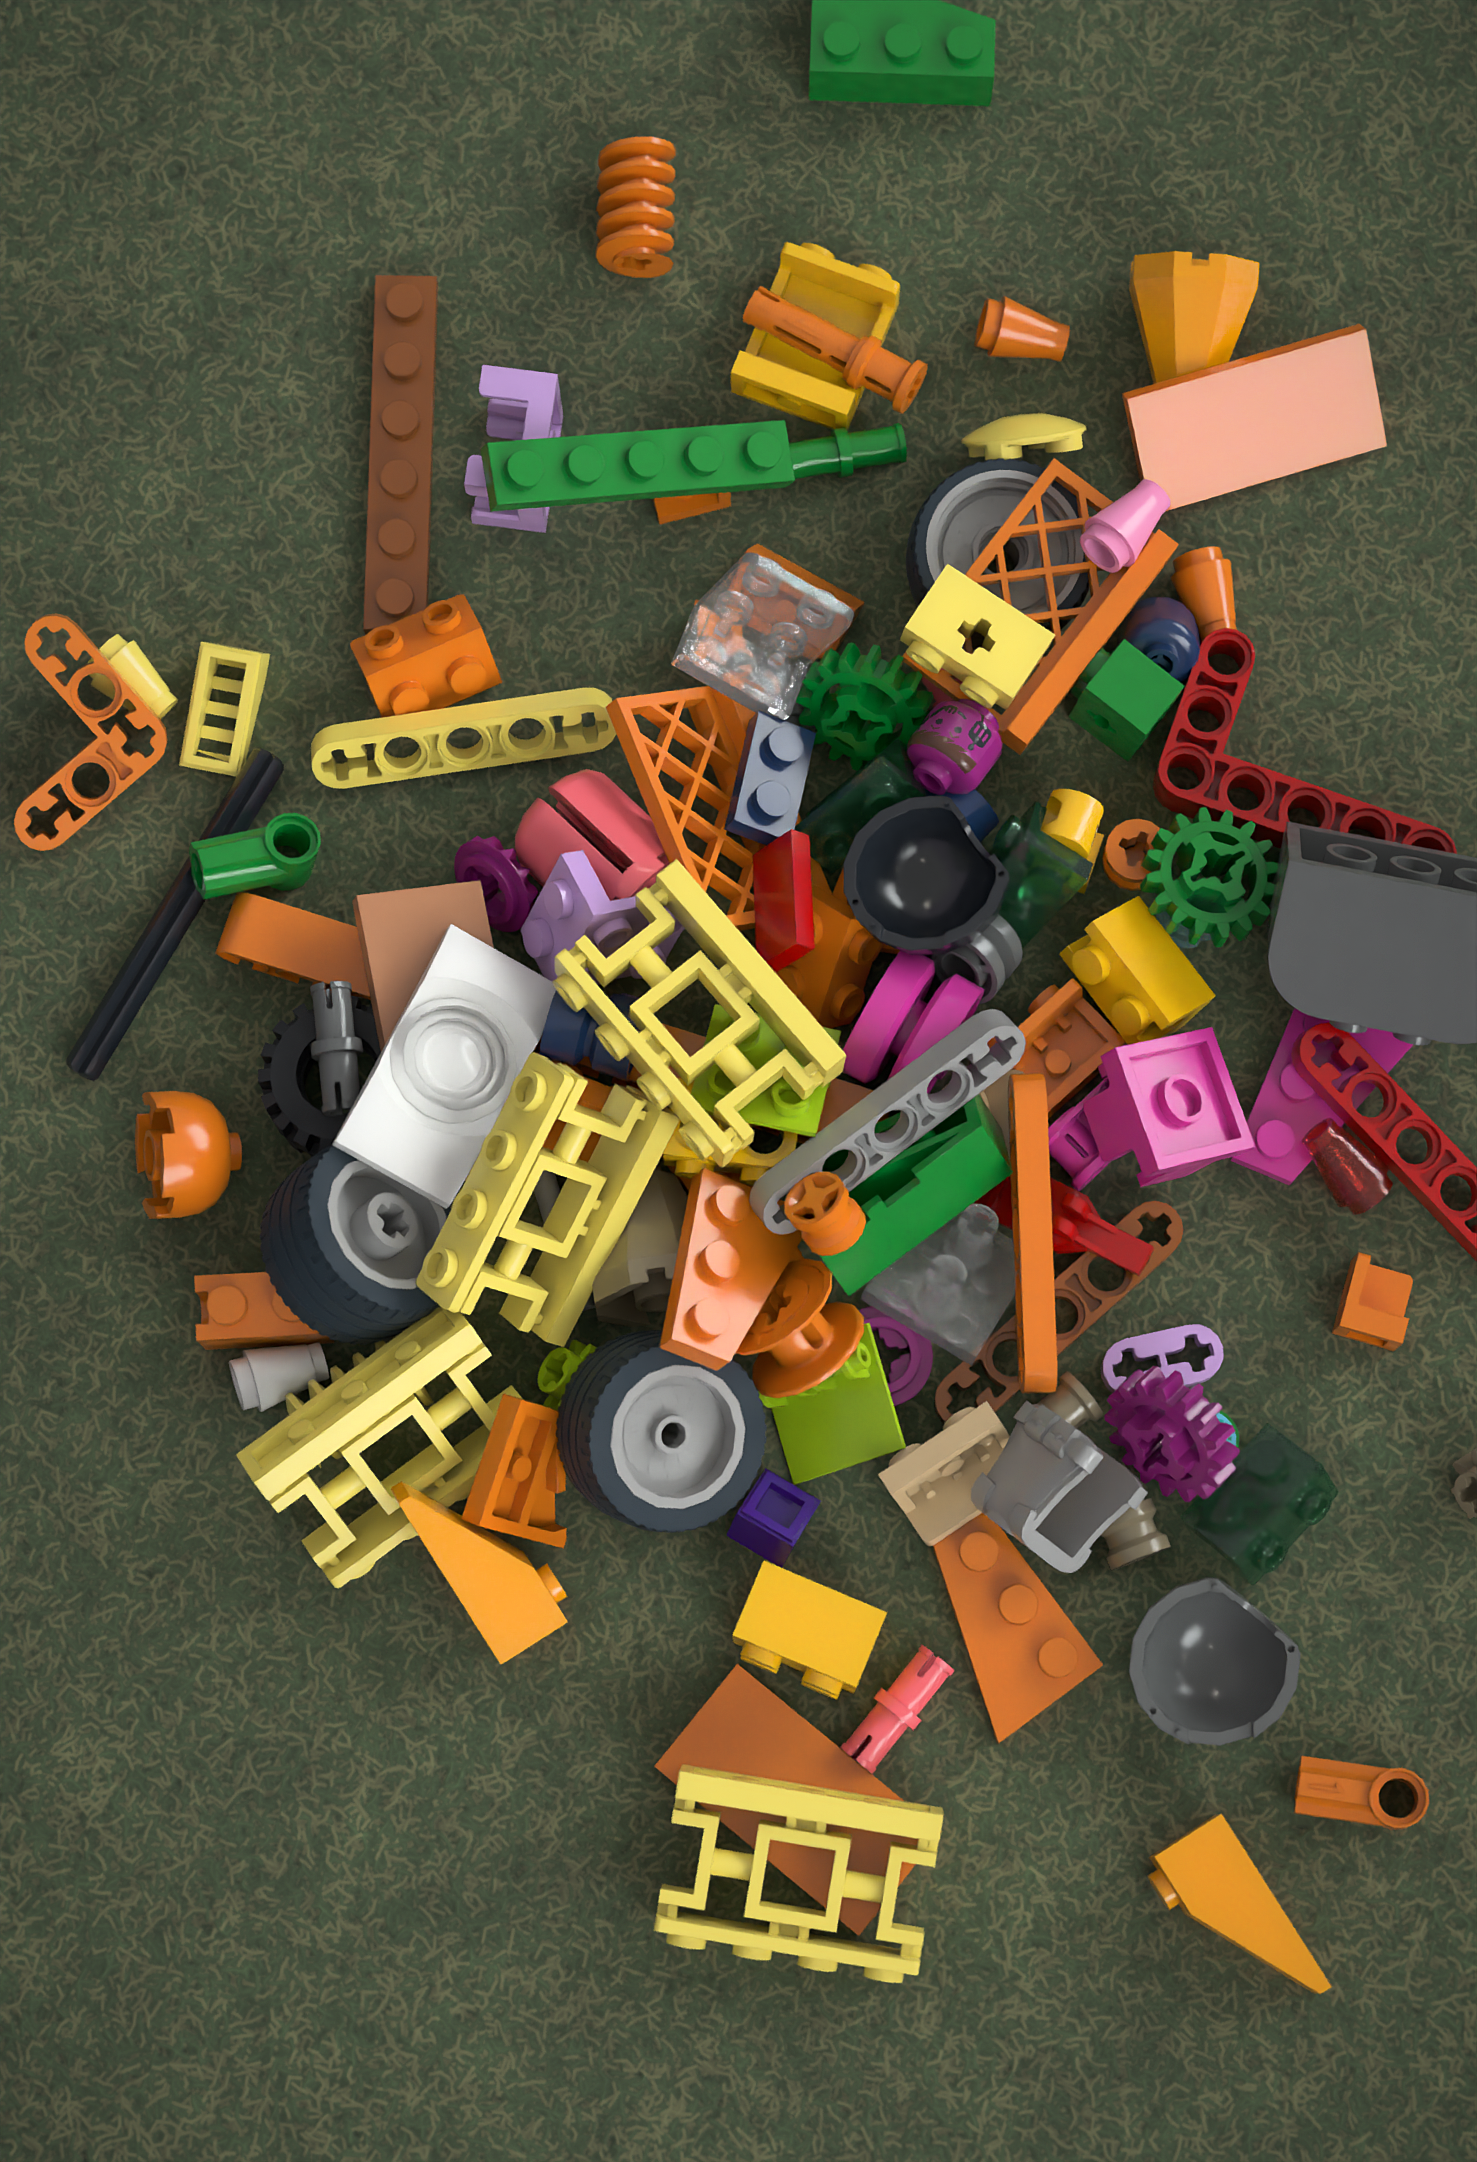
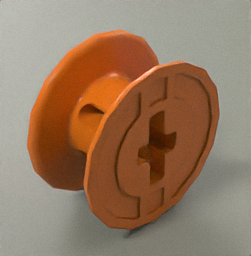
[735,1259,864,1398]

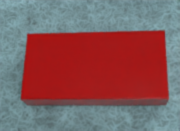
[752,829,815,973]

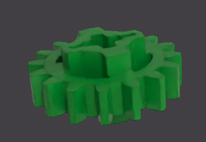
[796,643,934,773]
[1140,807,1278,948]

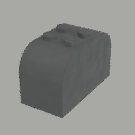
[1266,822,1477,1045]

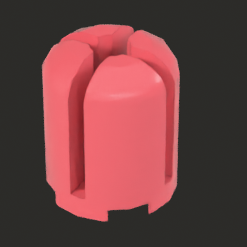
[515,769,669,901]

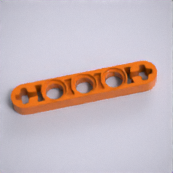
[1008,1073,1057,1394]

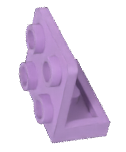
[520,850,685,985]

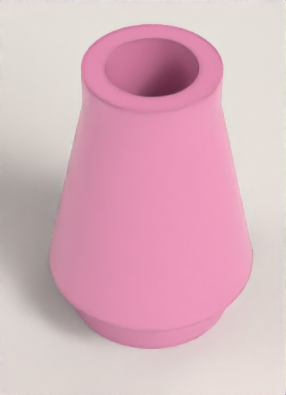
[1080,479,1170,573]

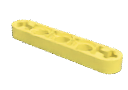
[311,688,616,789]

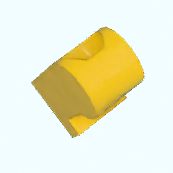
[1025,789,1104,894]

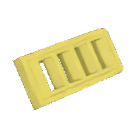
[179,642,270,777]

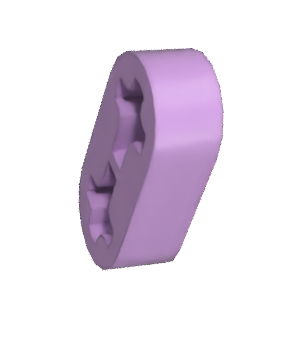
[1101,1324,1223,1393]

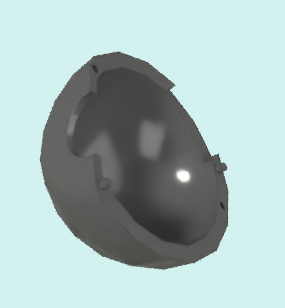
[1129,1577,1301,1746]

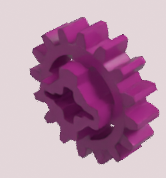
[1104,1366,1239,1502]

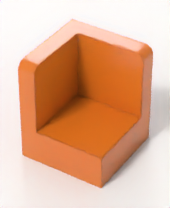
[1332,1252,1413,1351]

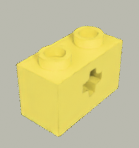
[900,564,1055,710]

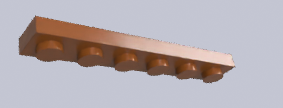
[363,275,438,635]

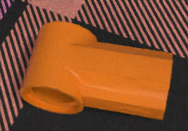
[1293,1755,1429,1830]

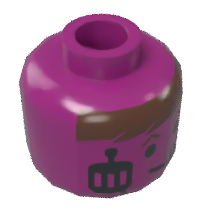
[907,699,1002,795]

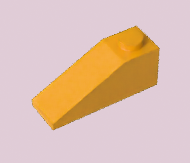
[391,1481,568,1665]
[1148,1814,1332,1994]

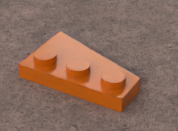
[660,1168,802,1371]
[933,1513,1103,1744]

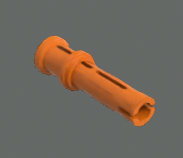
[743,286,928,414]

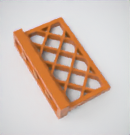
[902,458,1179,755]
[606,673,832,931]

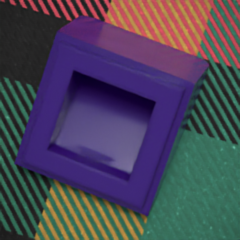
[726,1468,821,1568]

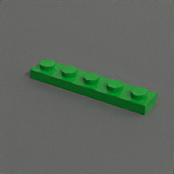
[480,420,795,512]

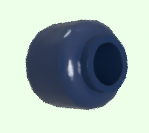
[1117,597,1200,683]

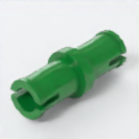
[789,423,907,479]

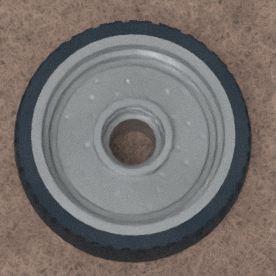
[906,458,1090,651]

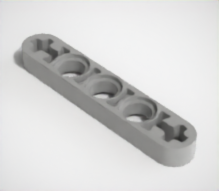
[749,1009,1026,1234]

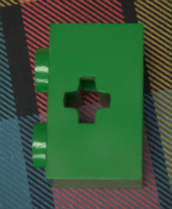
[1069,639,1185,762]

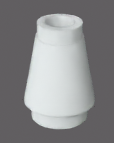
[229,1342,329,1412]

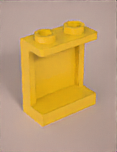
[731,242,900,431]

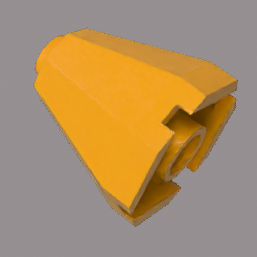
[1129,251,1259,384]

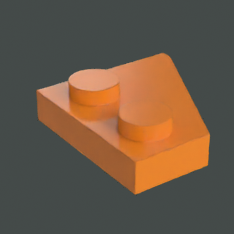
[461,1393,567,1548]

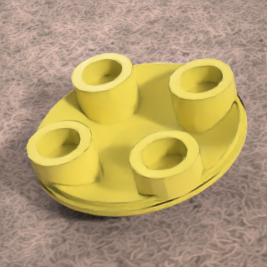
[962,413,1086,461]

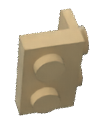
[878,1401,1010,1546]

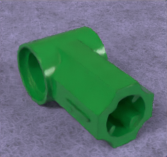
[189,813,321,899]

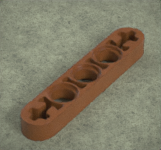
[934,1201,1183,1424]

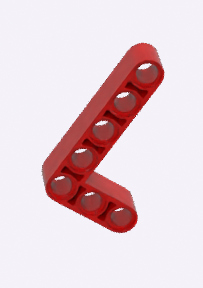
[1153,628,1457,854]

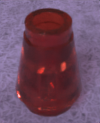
[1302,1118,1393,1215]

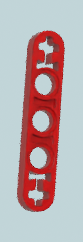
[1291,1022,1477,1261]

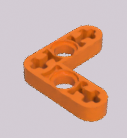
[14,613,167,851]

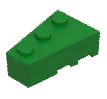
[809,0,996,106]
[819,1094,1013,1296]

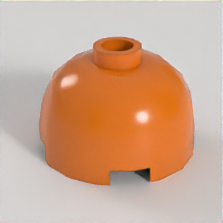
[135,1091,242,1219]

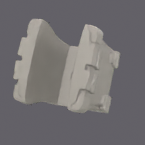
[971,1400,1148,1573]

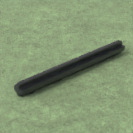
[66,748,284,1081]

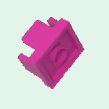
[1083,1027,1255,1187]

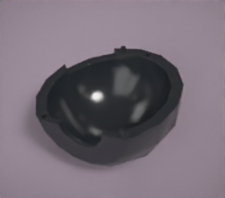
[844,796,1009,955]

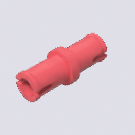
[840,1645,954,1774]

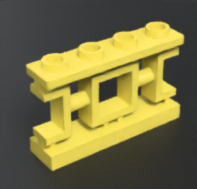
[553,859,846,1168]
[416,1052,680,1347]
[236,1306,523,1588]
[654,1764,944,1983]

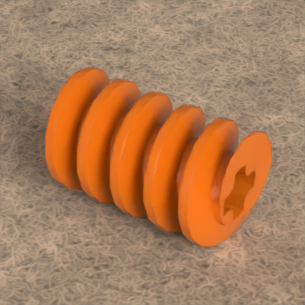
[596,137,676,278]

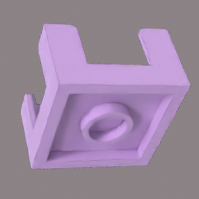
[464,365,563,533]

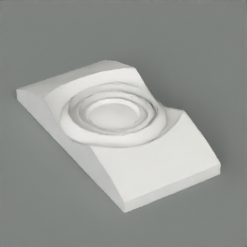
[332,924,556,1209]

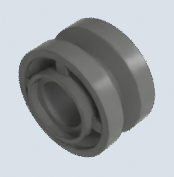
[922,914,1023,1004]

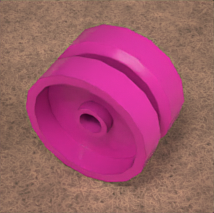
[843,951,985,1094]

